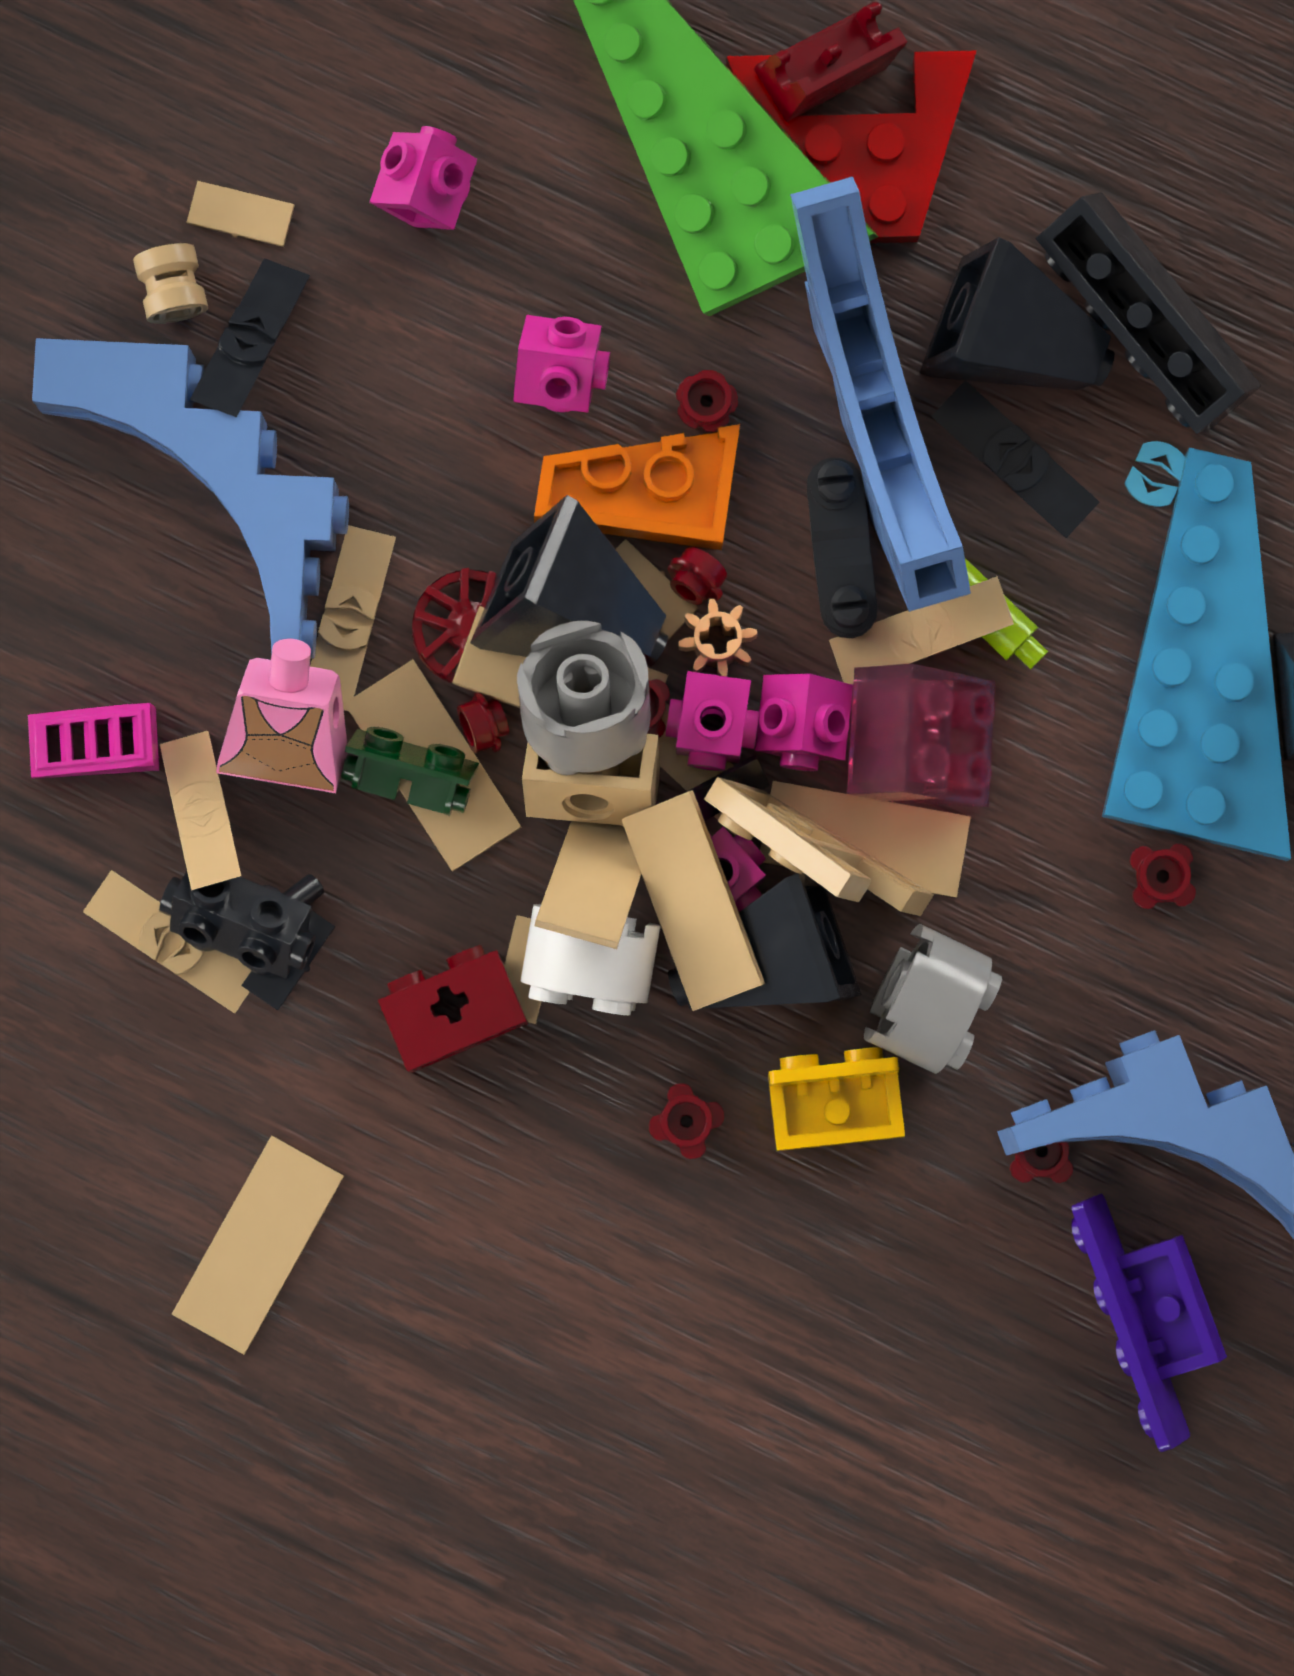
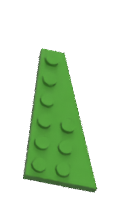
[574,0,879,316]

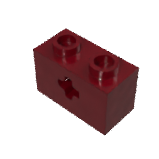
[378,945,529,1074]

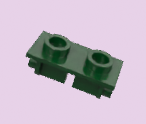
[341,727,479,816]

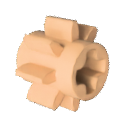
[678,599,757,677]

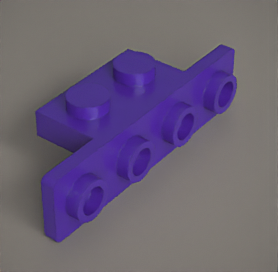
[1071,1193,1227,1452]

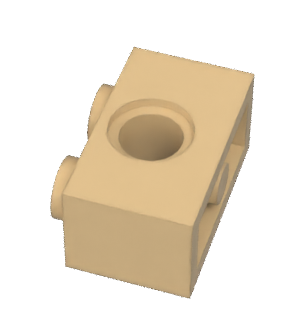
[522,734,660,826]

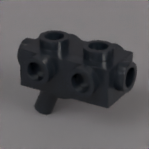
[159,871,324,979]

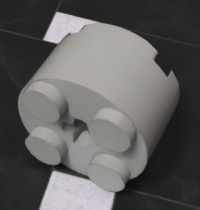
[517,621,651,775]
[864,924,1002,1074]

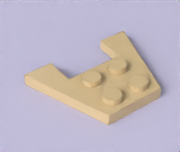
[704,777,934,916]

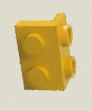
[768,1047,905,1152]

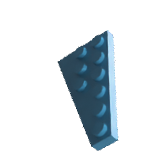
[1102,447,1291,861]

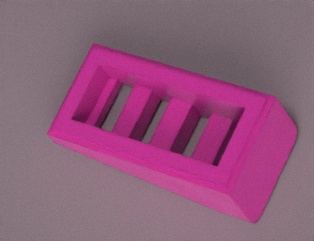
[28,703,159,779]

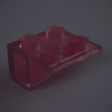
[847,663,996,807]

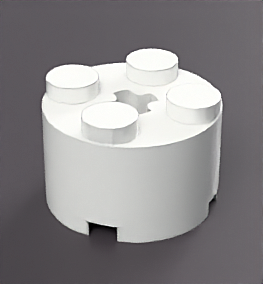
[521,904,661,1015]

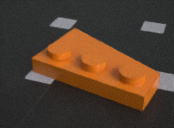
[534,424,740,551]

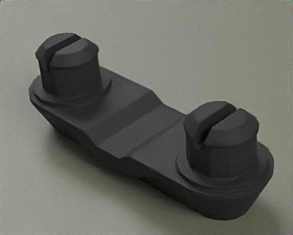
[807,457,877,638]

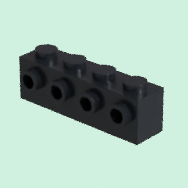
[1035,192,1262,434]

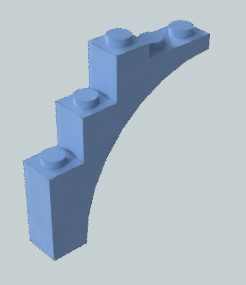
[790,177,971,612]
[32,338,349,659]
[997,1030,1294,1239]

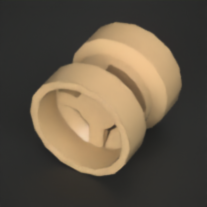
[133,243,208,324]

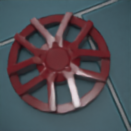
[412,567,498,685]

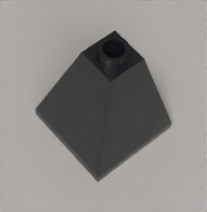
[919,237,1115,390]
[470,495,668,668]
[668,874,862,1009]

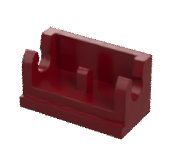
[754,2,908,122]

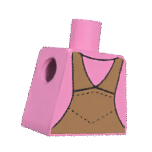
[216,639,348,793]

